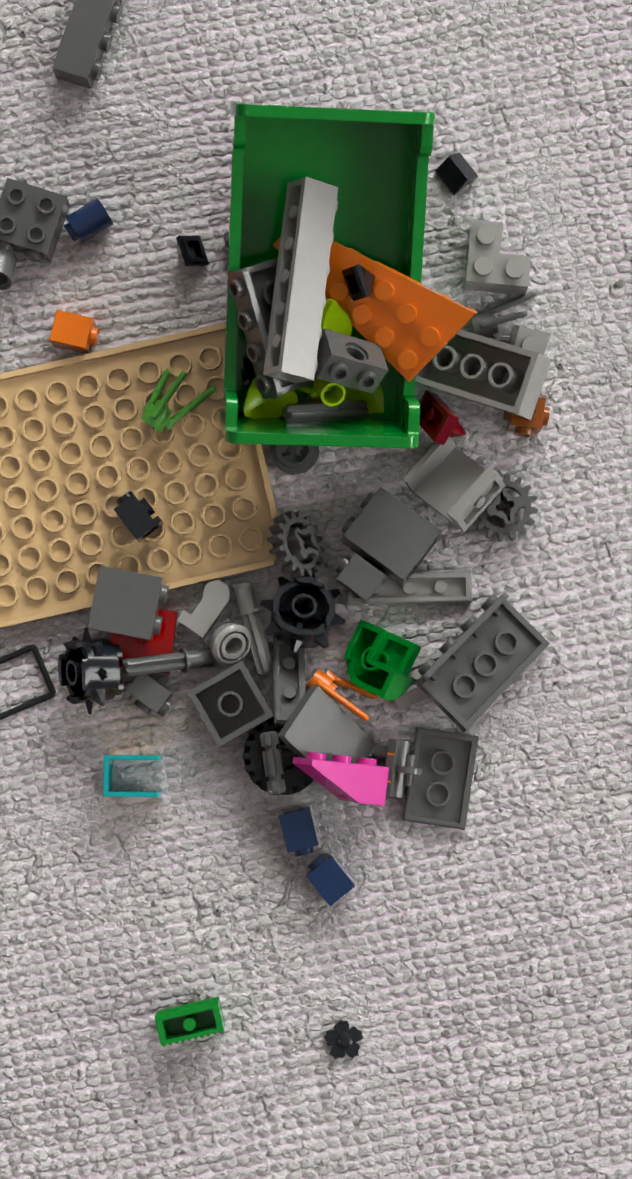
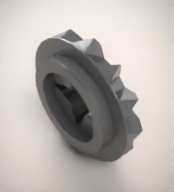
[270,445,319,475]

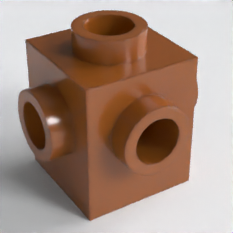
[503,397,550,437]

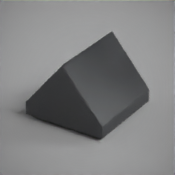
[435,152,478,195]

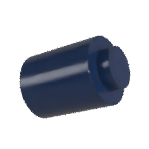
[64,198,113,244]

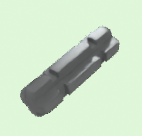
[260,731,286,795]

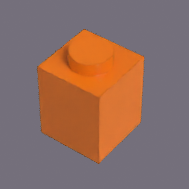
[49,310,100,354]

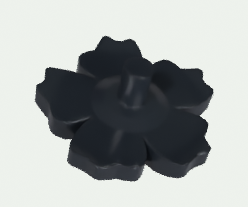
[324,1020,363,1059]

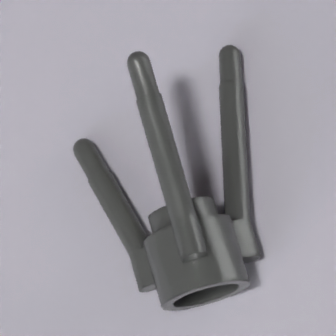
[471,291,536,343]

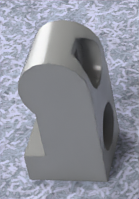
[177,580,231,639]

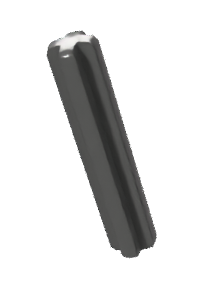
[282,400,369,423]

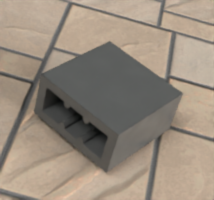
[0,178,70,263]
[87,565,169,641]

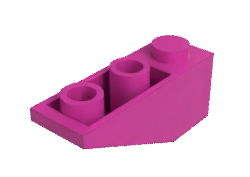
[293,752,389,806]

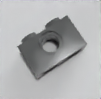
[315,329,388,394]

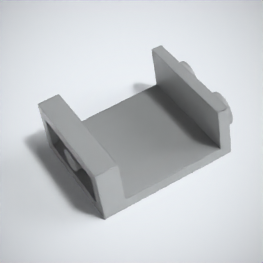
[403,437,506,532]

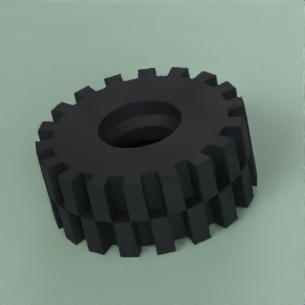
[243,717,314,795]

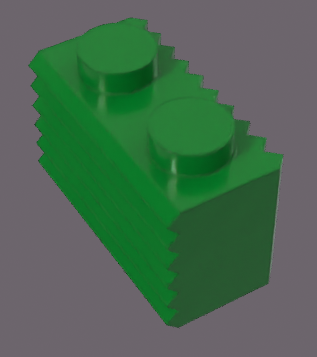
[155,997,225,1047]

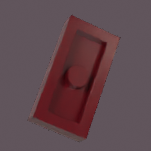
[419,389,466,445]

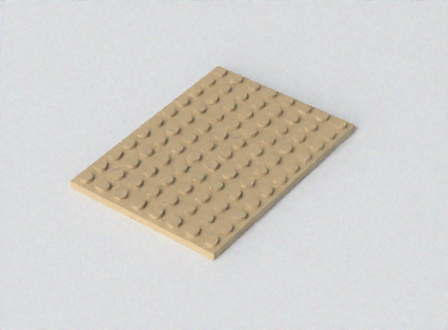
[0,322,281,629]

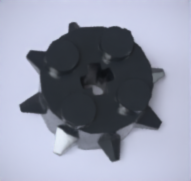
[260,573,346,652]
[58,627,124,714]

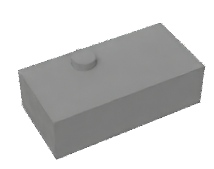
[415,330,551,420]

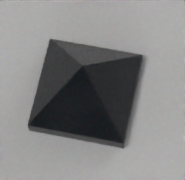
[176,235,209,266]
[342,264,375,301]

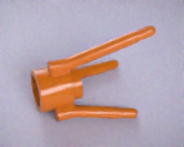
[305,669,378,721]

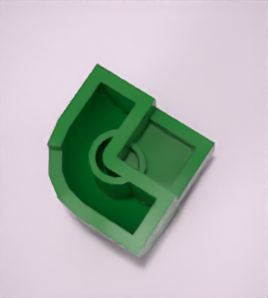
[344,619,421,701]

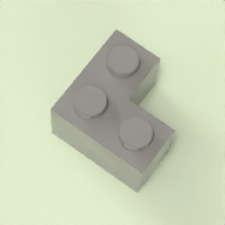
[463,220,531,295]

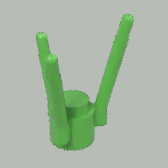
[140,369,216,433]

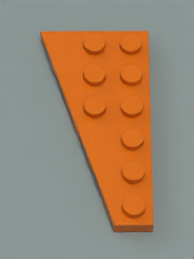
[273,236,478,382]

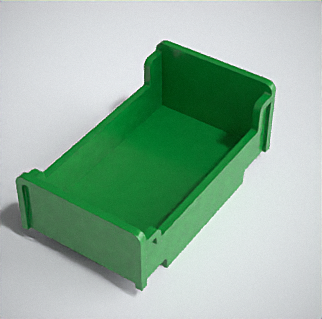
[220,101,435,448]

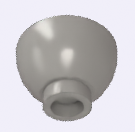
[210,623,252,665]

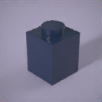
[278,807,319,857]
[306,854,355,906]

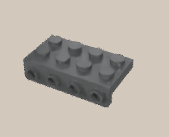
[227,257,316,399]
[414,592,550,732]

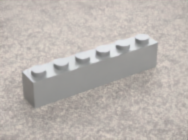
[263,177,338,383]

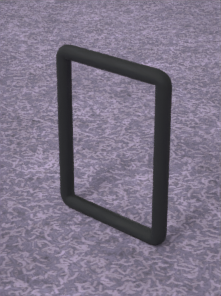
[0,645,56,720]

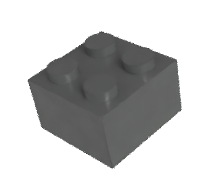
[187,661,274,748]

